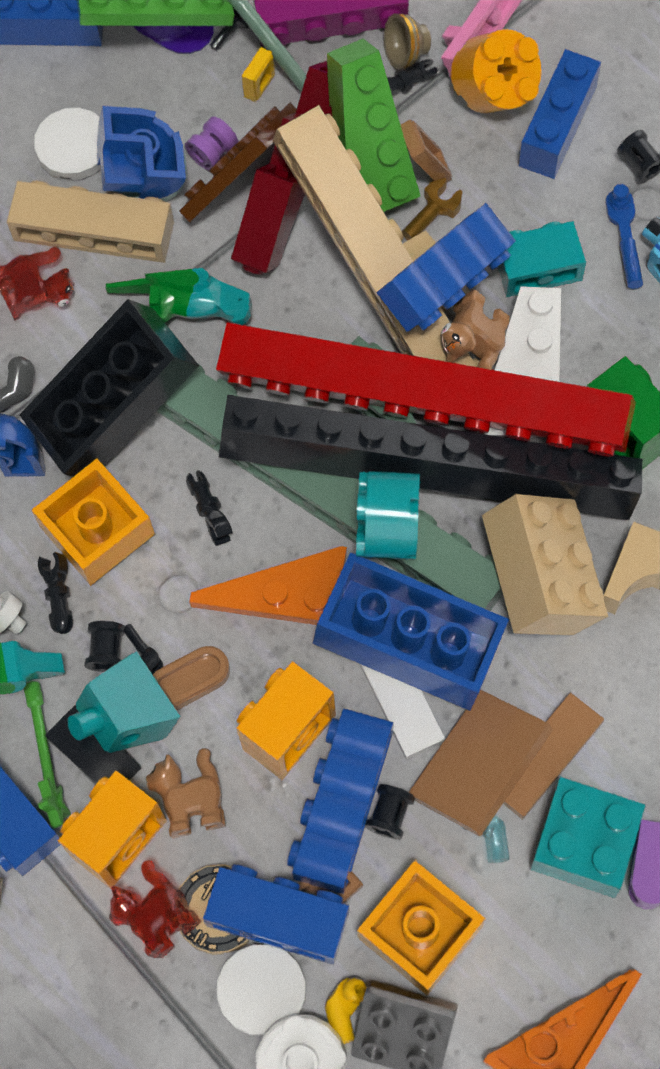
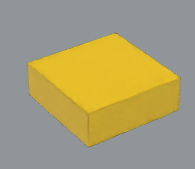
[241,47,275,102]

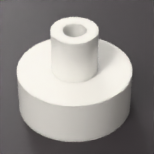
[0,591,26,635]

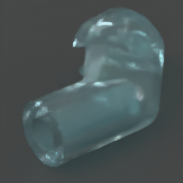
[462,815,510,863]

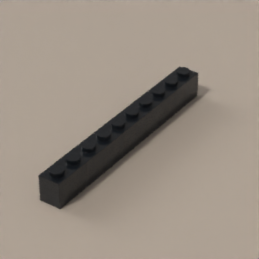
[218,395,643,520]

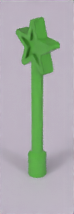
[24,681,71,829]

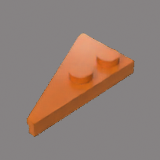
[189,546,347,625]
[483,969,642,1069]

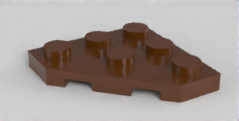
[179,102,297,223]

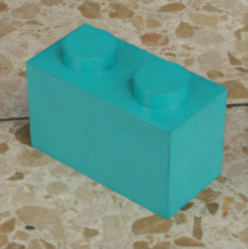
[497,221,586,298]

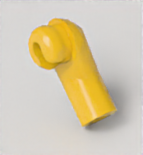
[325,978,367,1044]

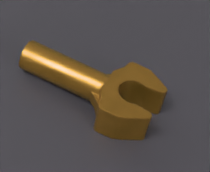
[402,178,462,241]

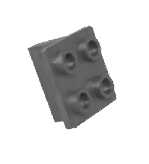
[351,980,458,1069]

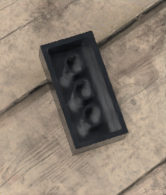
[19,299,199,476]

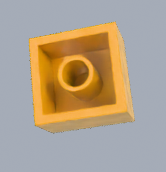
[32,459,155,586]
[236,661,336,780]
[58,771,167,889]
[357,860,486,996]

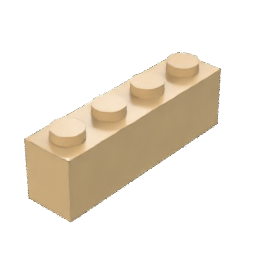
[7,181,174,263]

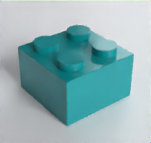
[530,777,646,898]

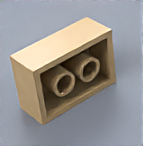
[482,494,609,635]

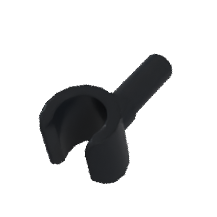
[210,7,249,51]
[124,624,163,675]

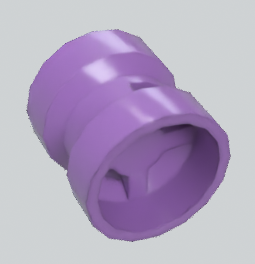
[185,116,239,171]

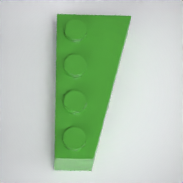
[327,38,421,212]

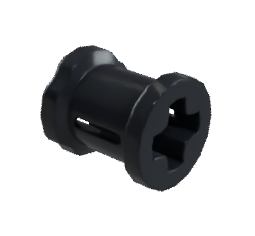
[616,130,660,182]
[84,621,124,672]
[365,784,415,840]

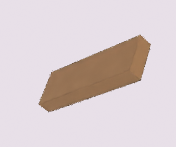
[503,692,605,820]

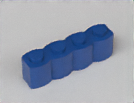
[376,203,516,332]
[287,708,394,894]

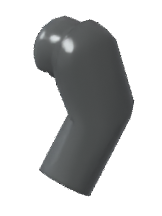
[0,356,35,412]

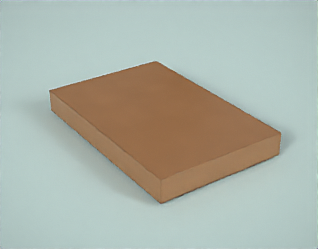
[409,689,553,837]

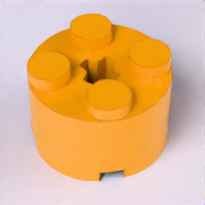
[451,29,541,113]

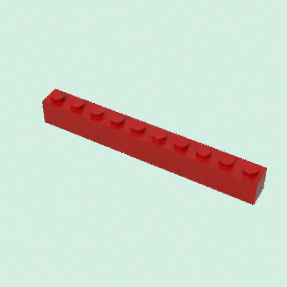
[216,322,636,457]

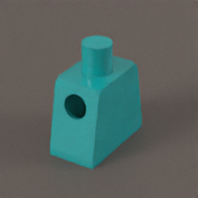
[68,652,181,753]

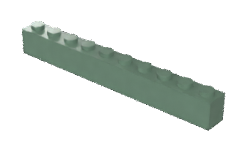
[157,365,503,611]

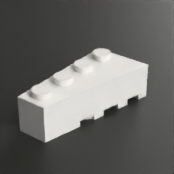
[475,287,561,444]

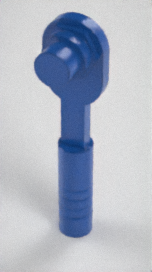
[606,184,643,289]

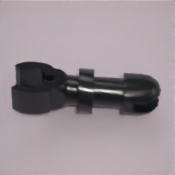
[387,59,438,96]
[186,470,233,546]
[38,552,73,634]

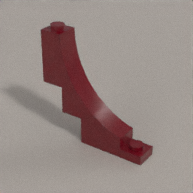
[231,60,332,274]

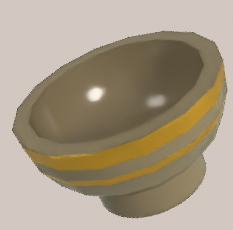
[384,14,431,69]

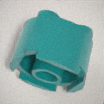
[356,472,420,559]

